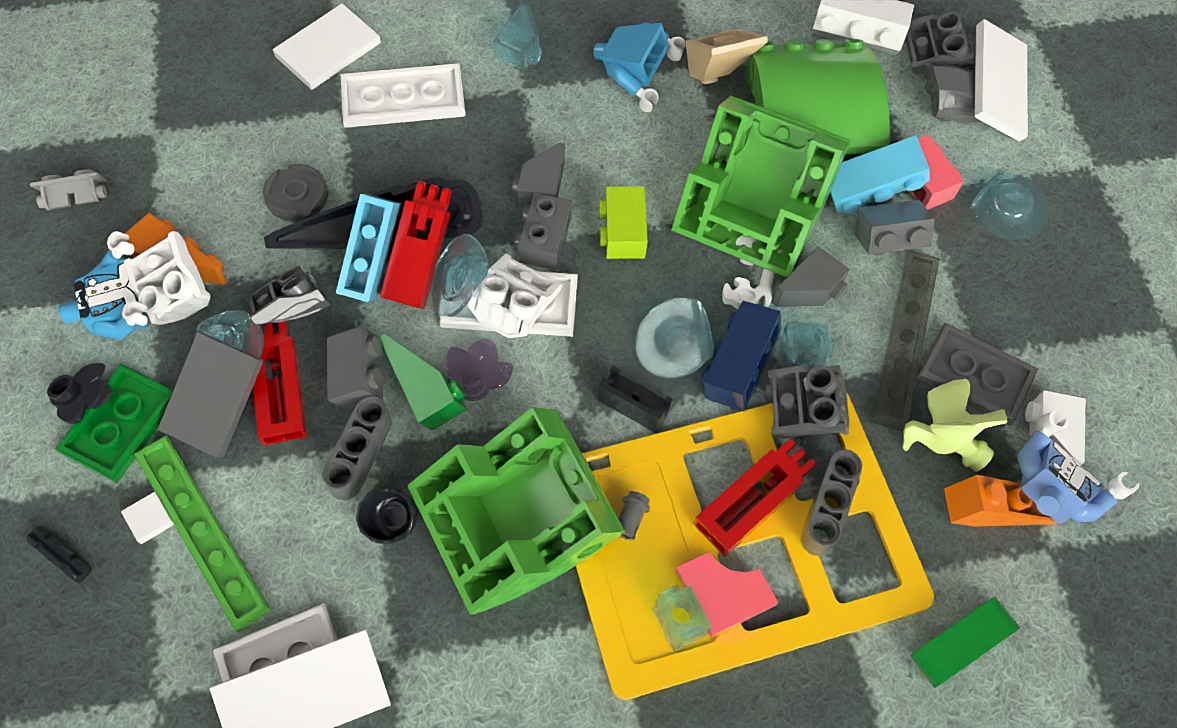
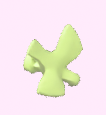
[902,378,1007,472]

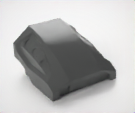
[905,11,975,73]
[922,63,983,123]
[245,266,330,324]
[768,365,850,438]

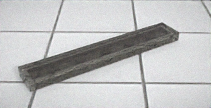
[870,250,940,432]

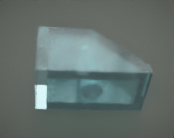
[494,1,542,73]

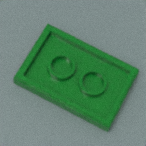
[55,364,174,484]

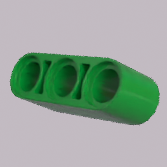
[910,596,1020,688]

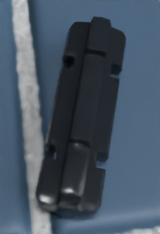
[26,526,92,583]

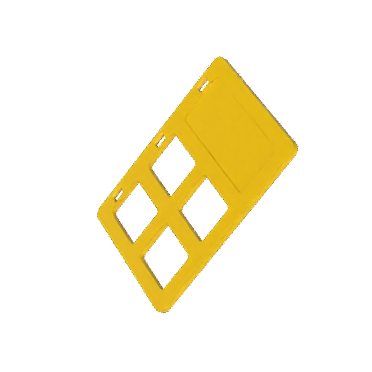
[575,392,934,700]

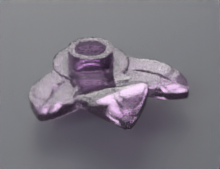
[446,338,513,401]

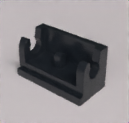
[597,365,674,434]

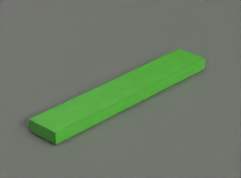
[134,435,271,632]

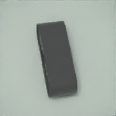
[322,396,392,500]
[801,449,862,556]

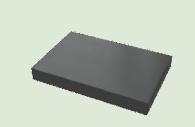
[916,323,1038,426]
[158,332,264,458]

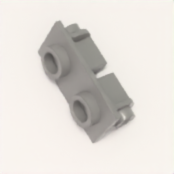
[30,169,107,211]

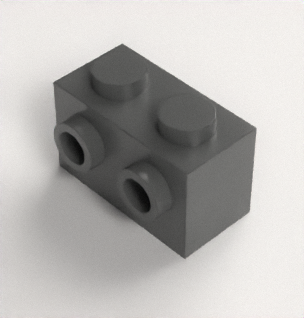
[514,193,572,270]
[855,200,935,255]
[327,326,385,411]

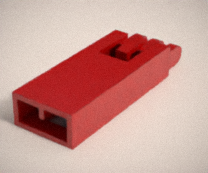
[380,181,452,309]
[248,321,308,446]
[693,438,817,557]

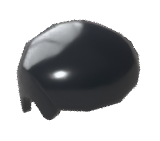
[355,488,418,544]

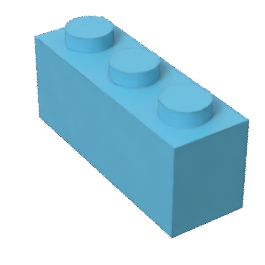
[830,135,930,214]
[336,194,401,302]

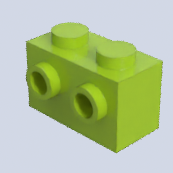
[599,186,647,259]

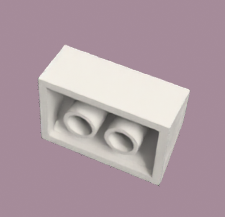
[811,0,914,55]

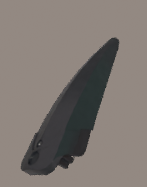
[264,178,483,250]

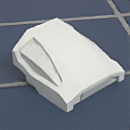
[124,231,211,325]
[468,254,563,338]

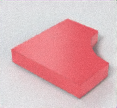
[675,552,778,638]

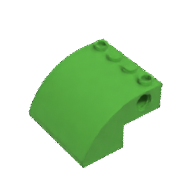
[745,39,890,154]
[671,95,851,277]
[407,407,625,615]

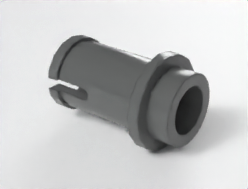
[618,491,650,541]

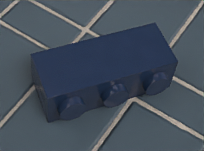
[701,300,782,412]

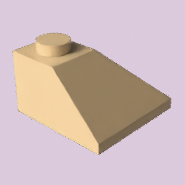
[686,28,767,84]

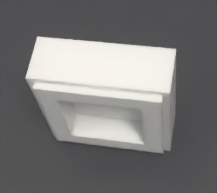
[121,492,174,544]

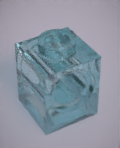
[781,321,834,367]
[653,585,712,651]

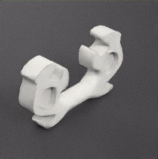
[722,235,782,309]

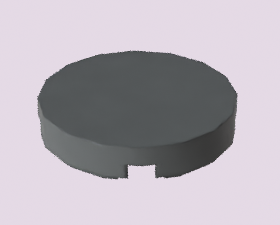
[263,164,329,222]

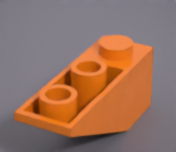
[125,213,227,285]
[944,475,1058,527]

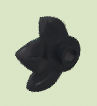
[47,363,113,424]

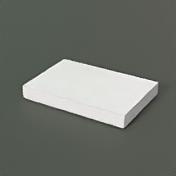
[273,4,381,90]
[213,603,338,682]

